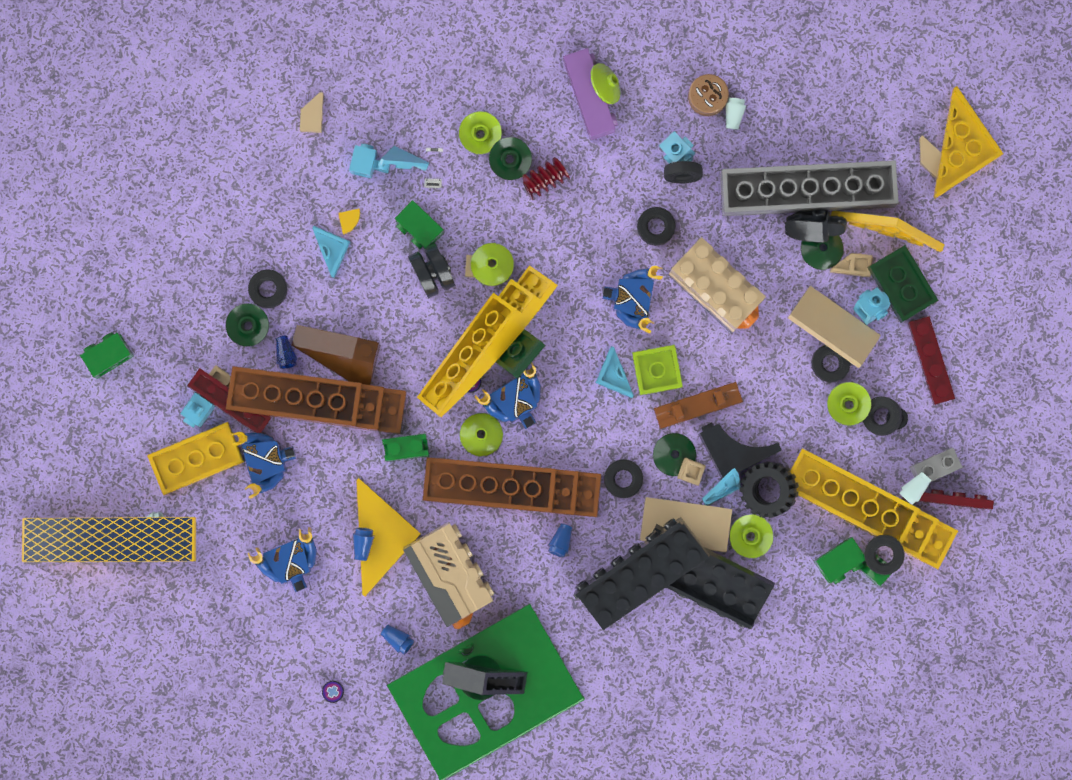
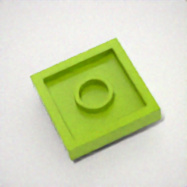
[632,345,683,396]

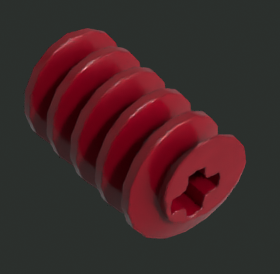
[522,157,570,201]

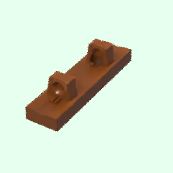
[654,382,743,429]

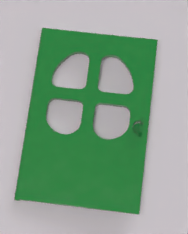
[386,603,585,780]

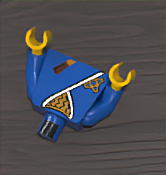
[602,265,663,333]
[475,362,541,429]
[231,432,296,499]
[248,527,317,592]

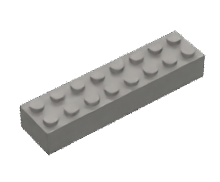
[720,160,899,216]

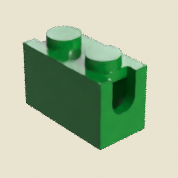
[394,200,445,250]
[80,332,134,379]
[382,434,429,462]
[814,537,865,584]

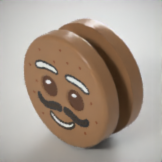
[688,74,729,117]

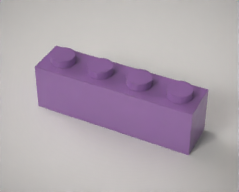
[563,48,618,141]

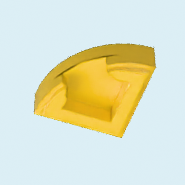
[338,208,360,235]

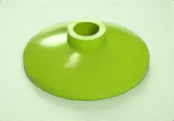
[591,63,621,104]
[459,111,502,154]
[471,243,514,286]
[827,382,871,426]
[460,413,503,456]
[729,515,773,558]

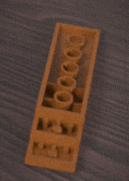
[226,366,407,434]
[422,457,602,517]

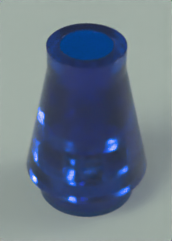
[275,335,298,369]

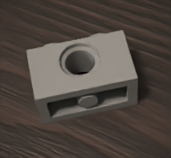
[910,448,963,482]

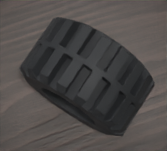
[740,462,799,518]

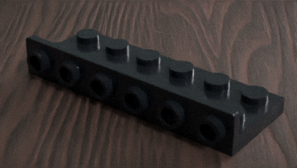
[573,517,710,630]
[652,524,775,629]

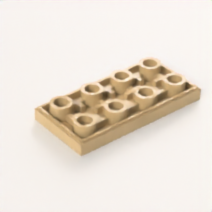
[788,286,881,368]
[640,497,732,553]

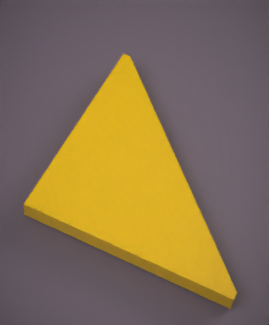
[933,86,1004,199]
[831,211,944,252]
[356,478,421,597]

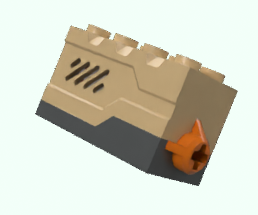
[668,237,766,334]
[403,522,494,629]

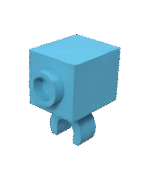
[349,144,390,179]
[180,392,216,428]

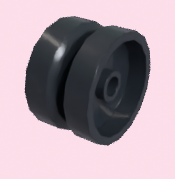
[408,243,456,299]

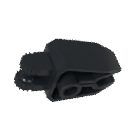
[785,209,847,242]

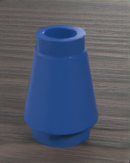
[548,523,573,558]
[353,528,374,561]
[381,624,414,655]

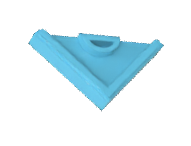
[379,146,429,171]
[312,226,350,278]
[596,346,634,398]
[702,468,741,506]

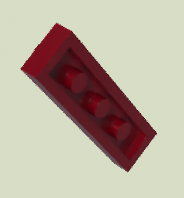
[908,316,955,405]
[187,368,272,433]
[902,489,994,510]

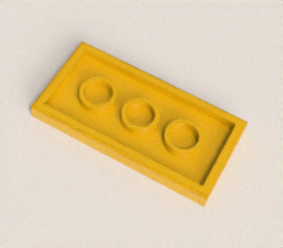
[147,422,244,495]

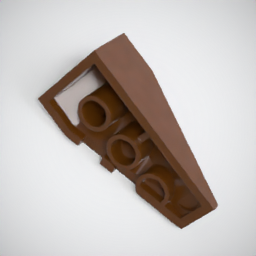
[291,325,381,385]

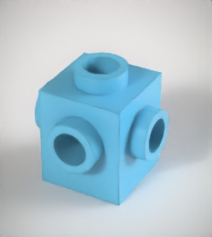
[659,131,696,164]
[853,287,891,325]

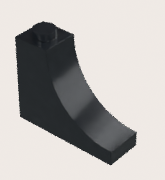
[698,422,782,479]
[442,662,528,695]

